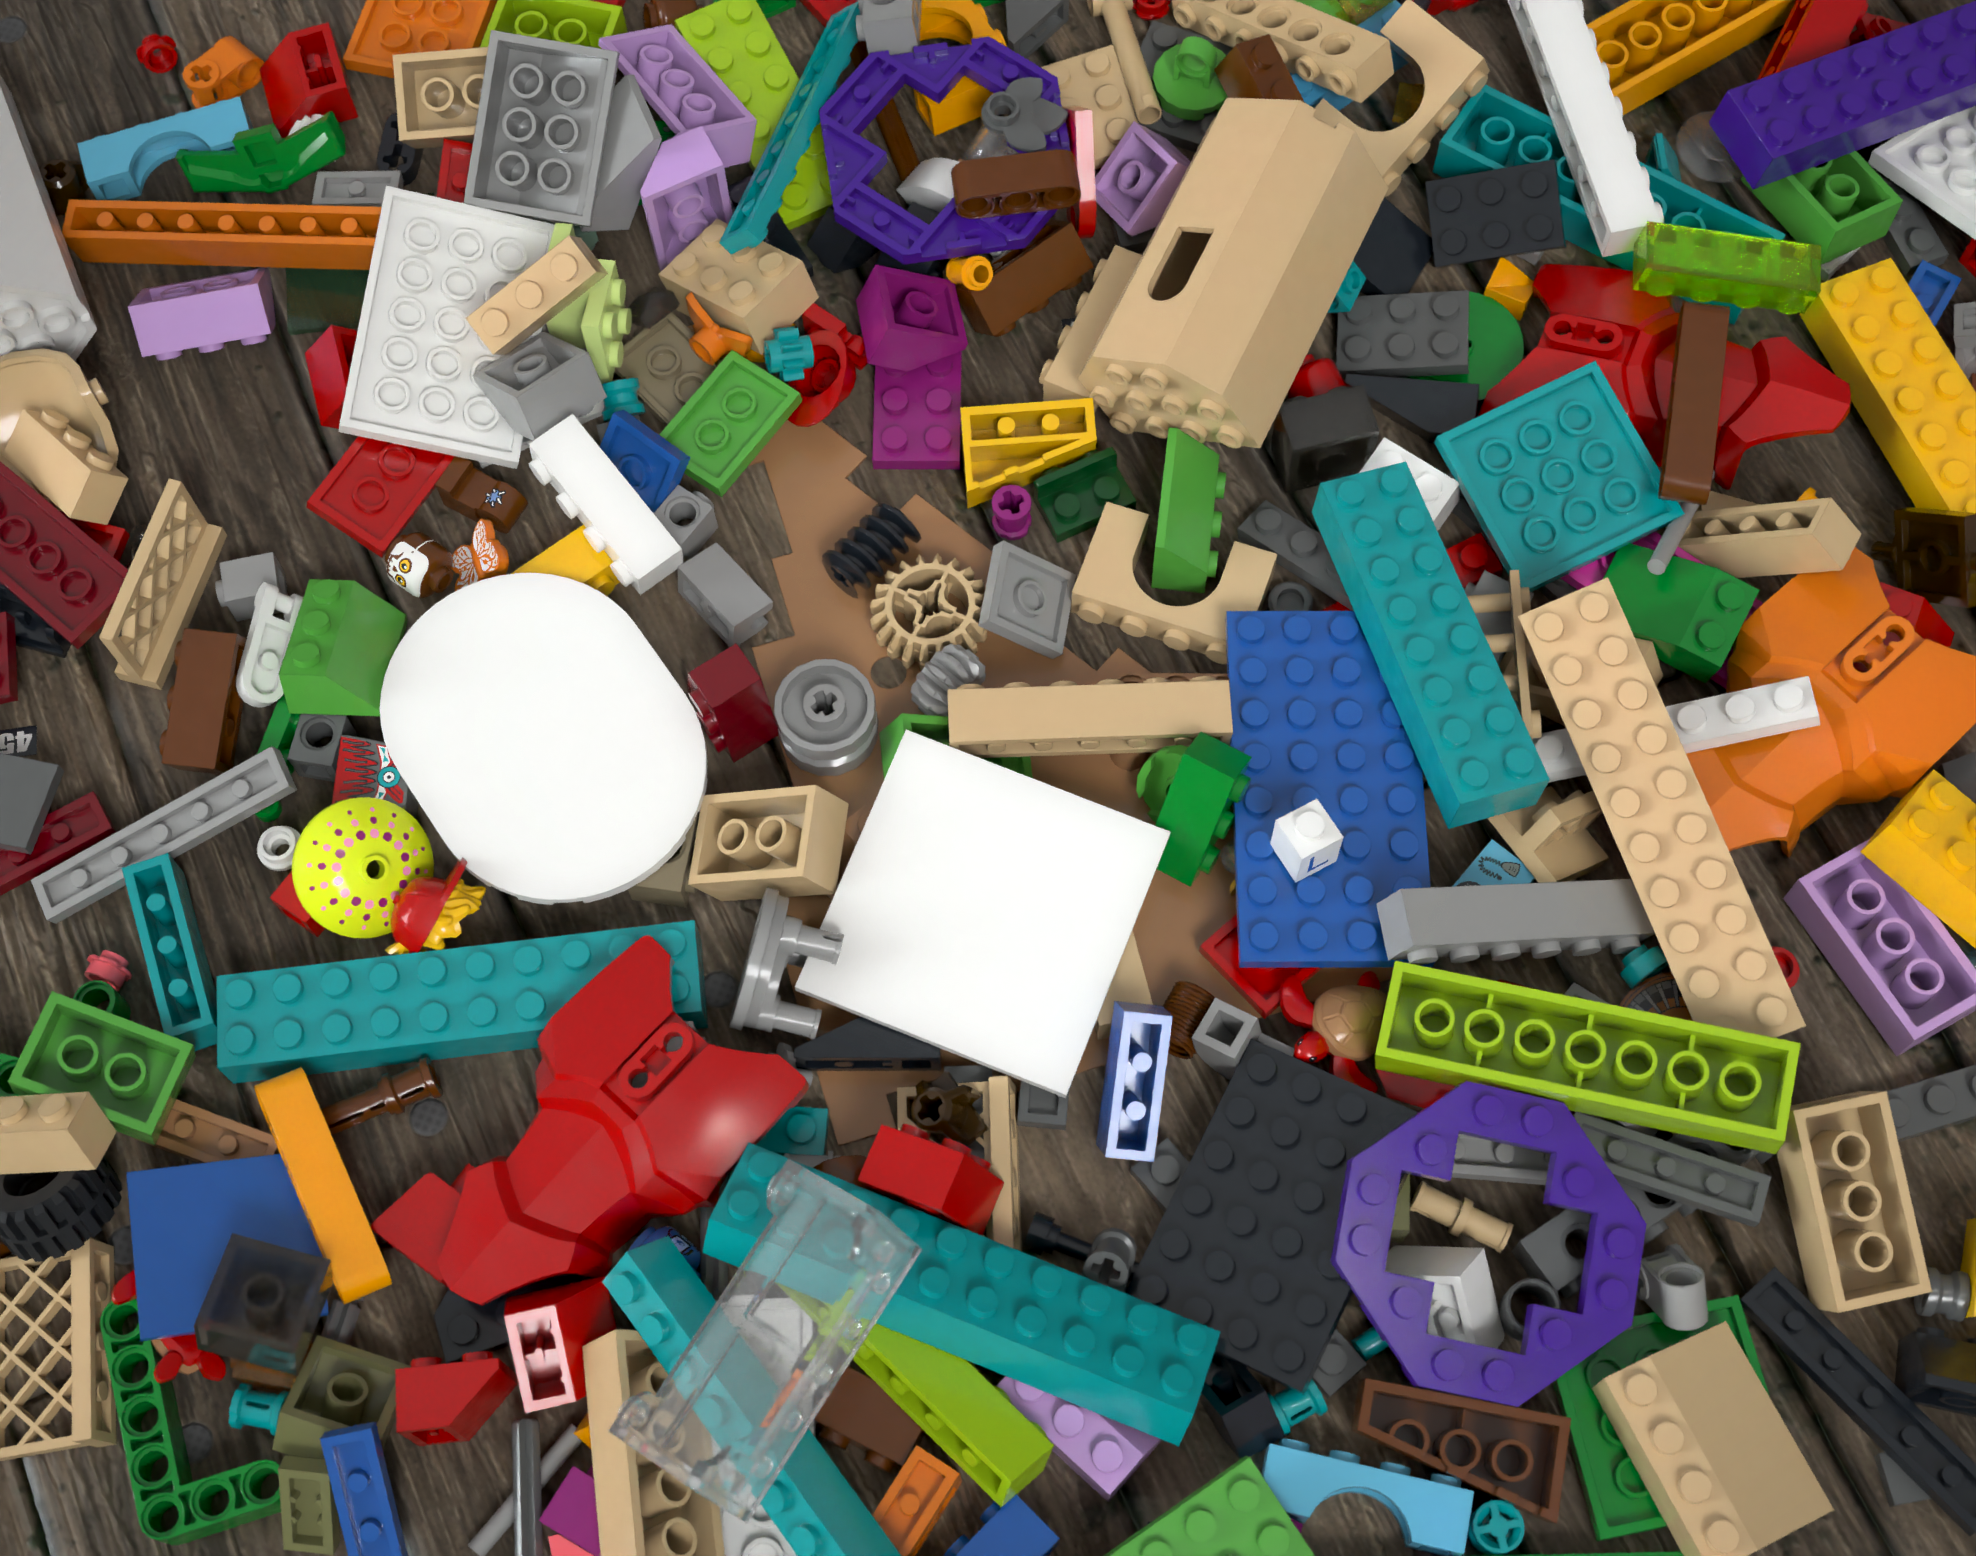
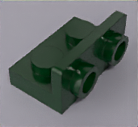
[1034,447,1136,543]

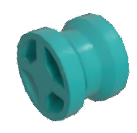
[602,378,646,422]
[1467,1500,1525,1556]

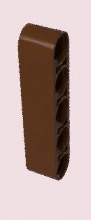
[1658,301,1730,505]

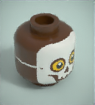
[385,532,453,598]

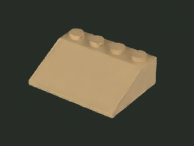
[1592,1321,1834,1556]

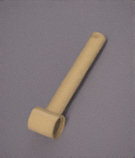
[1087,0,1162,125]

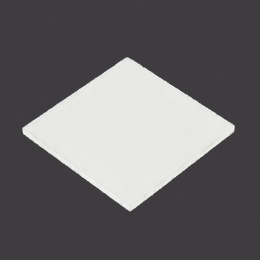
[795,730,1171,1098]

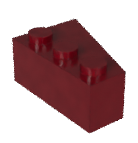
[687,643,779,763]

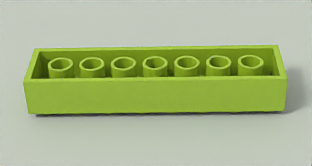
[1375,961,1801,1154]

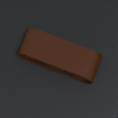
[951,149,1082,219]

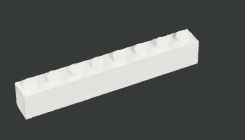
[1507,0,1664,257]

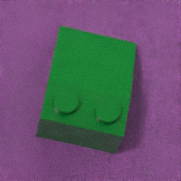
[1602,543,1759,683]

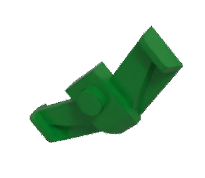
[175,111,346,194]

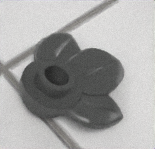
[981,77,1068,153]

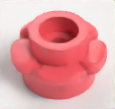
[84,950,132,991]

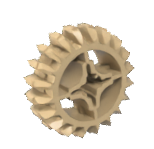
[870,553,987,671]

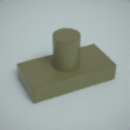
[278,1455,340,1555]

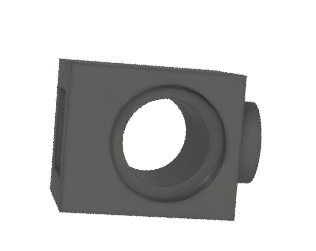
[287,714,358,782]

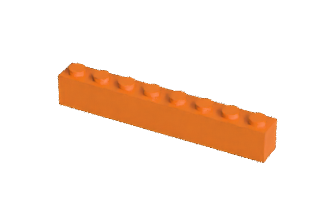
[62,199,382,270]

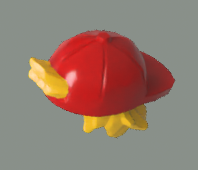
[385,857,486,955]

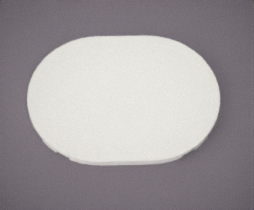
[380,573,708,905]

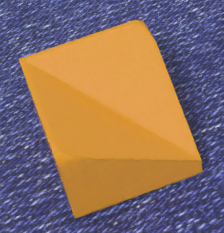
[1483,257,1534,321]

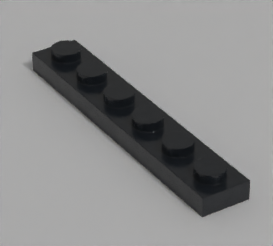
[1740,1267,1976,1536]

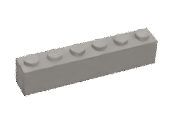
[1376,879,1655,965]

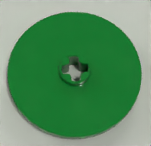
[1399,291,1524,405]

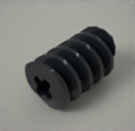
[822,503,922,599]

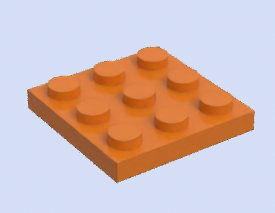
[343,0,497,78]

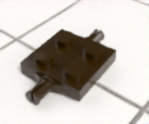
[1871,507,1976,608]

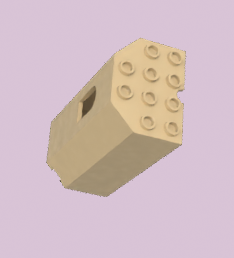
[1078,98,1389,448]

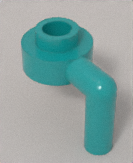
[1620,944,1669,990]

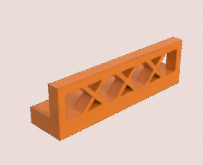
[872,1445,962,1556]

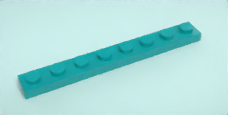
[719,1,861,254]

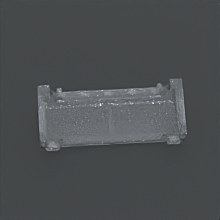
[608,1158,923,1523]

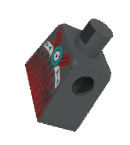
[332,735,418,819]

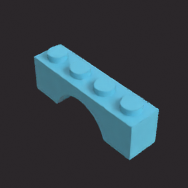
[77,96,253,201]
[1261,1438,1474,1556]

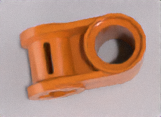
[182,36,264,109]

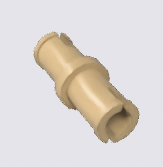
[1410,1181,1513,1253]

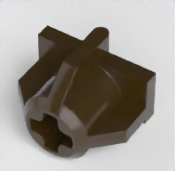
[38,159,89,217]
[912,1071,988,1147]

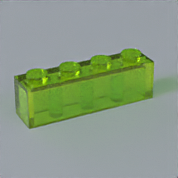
[1632,221,1821,314]

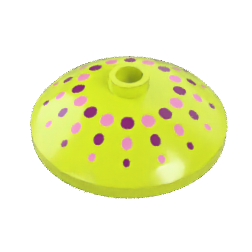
[292,797,434,939]

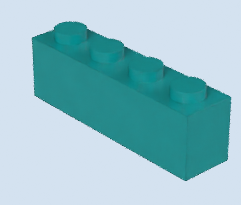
[122,853,217,1051]

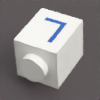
[1270,799,1343,883]

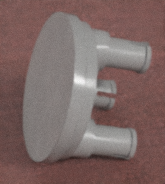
[729,887,844,1040]

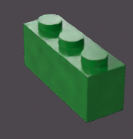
[1155,731,1252,887]

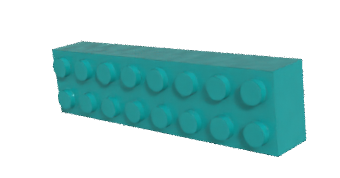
[1433,84,1786,325]
[1312,461,1550,829]

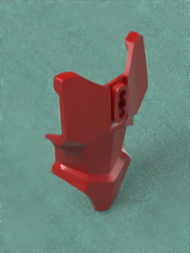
[1479,264,1851,490]
[437,935,809,1305]

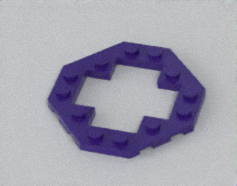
[819,36,1070,265]
[1330,1081,1646,1407]

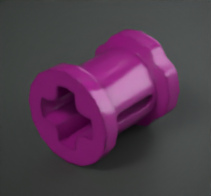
[991,485,1032,541]

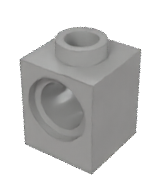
[654,484,718,562]

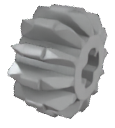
[911,644,986,717]

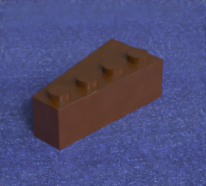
[1351,1378,1571,1524]

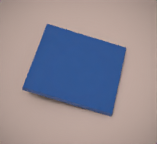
[126,1154,329,1342]

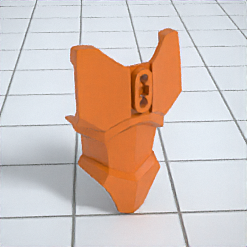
[1686,547,1976,858]

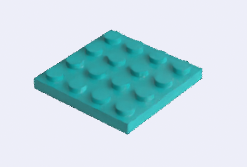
[1434,360,1685,592]

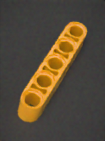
[254,1067,392,1305]

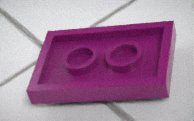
[872,351,962,469]

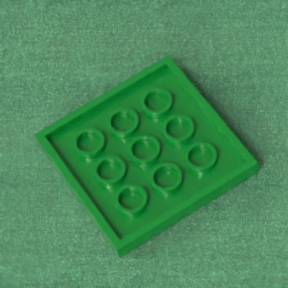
[1553,1295,1770,1542]

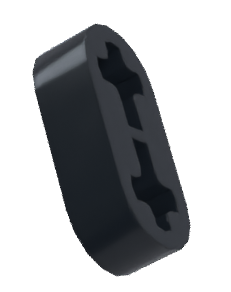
[377,112,424,187]

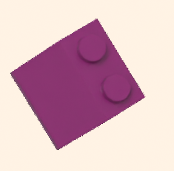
[856,265,968,372]

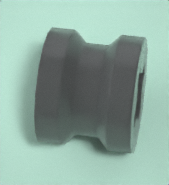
[1914,1265,1971,1322]

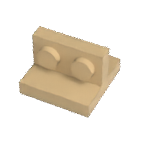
[1487,786,1609,883]

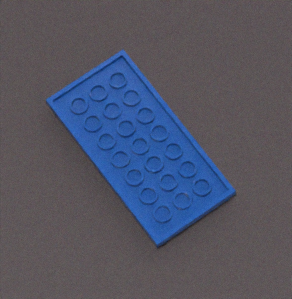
[1225,611,1436,968]

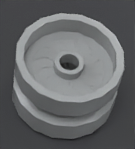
[774,659,878,776]

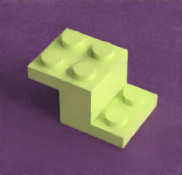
[546,223,632,384]

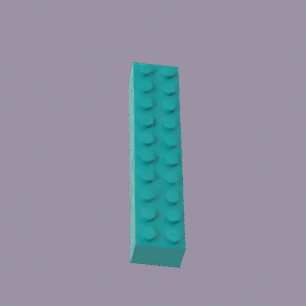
[216,920,708,1084]
[702,1143,1221,1446]

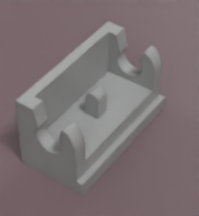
[678,542,773,647]

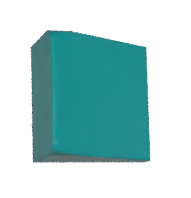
[1645,133,1682,182]

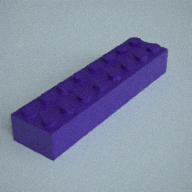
[1708,1,1976,190]

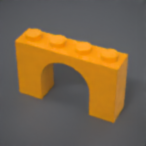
[913,0,1006,136]

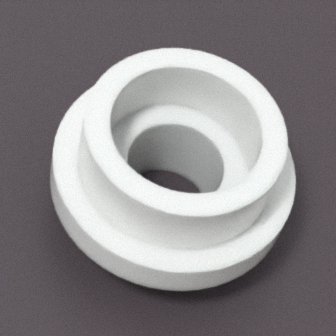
[257,826,300,871]

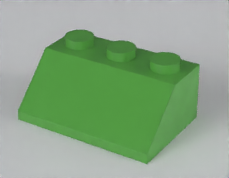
[1151,427,1226,593]
[279,579,408,716]

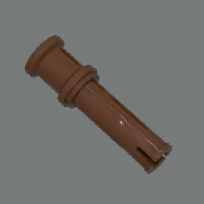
[321,1056,443,1135]

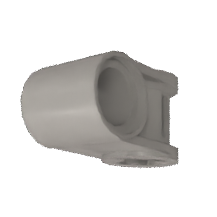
[1636,1243,1708,1331]

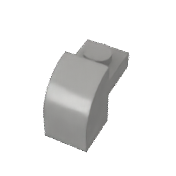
[1192,998,1294,1080]

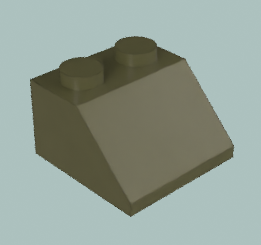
[272,1335,411,1459]

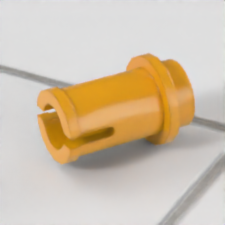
[946,255,993,291]

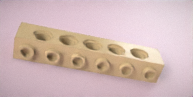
[1171,0,1394,103]

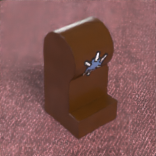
[435,456,528,534]

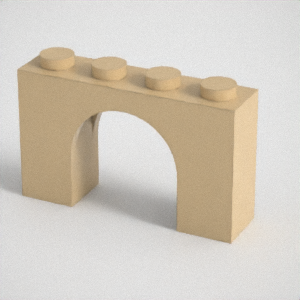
[1313,0,1490,197]
[1071,502,1278,664]

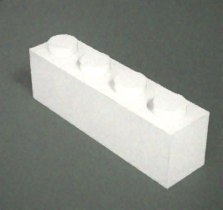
[529,414,684,595]

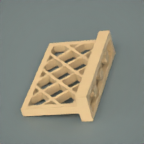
[99,479,227,690]
[897,1076,1022,1252]
[0,1238,116,1461]

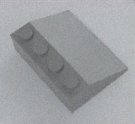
[463,30,620,227]

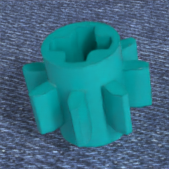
[764,326,814,382]

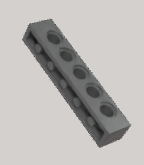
[1511,1133,1777,1299]

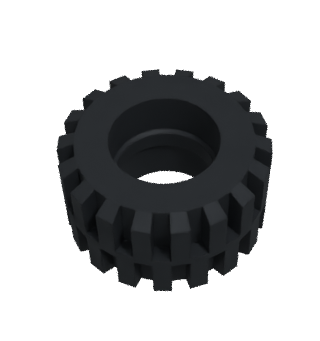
[0,1156,122,1262]

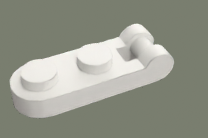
[236,582,304,708]

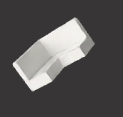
[1385,1245,1504,1349]

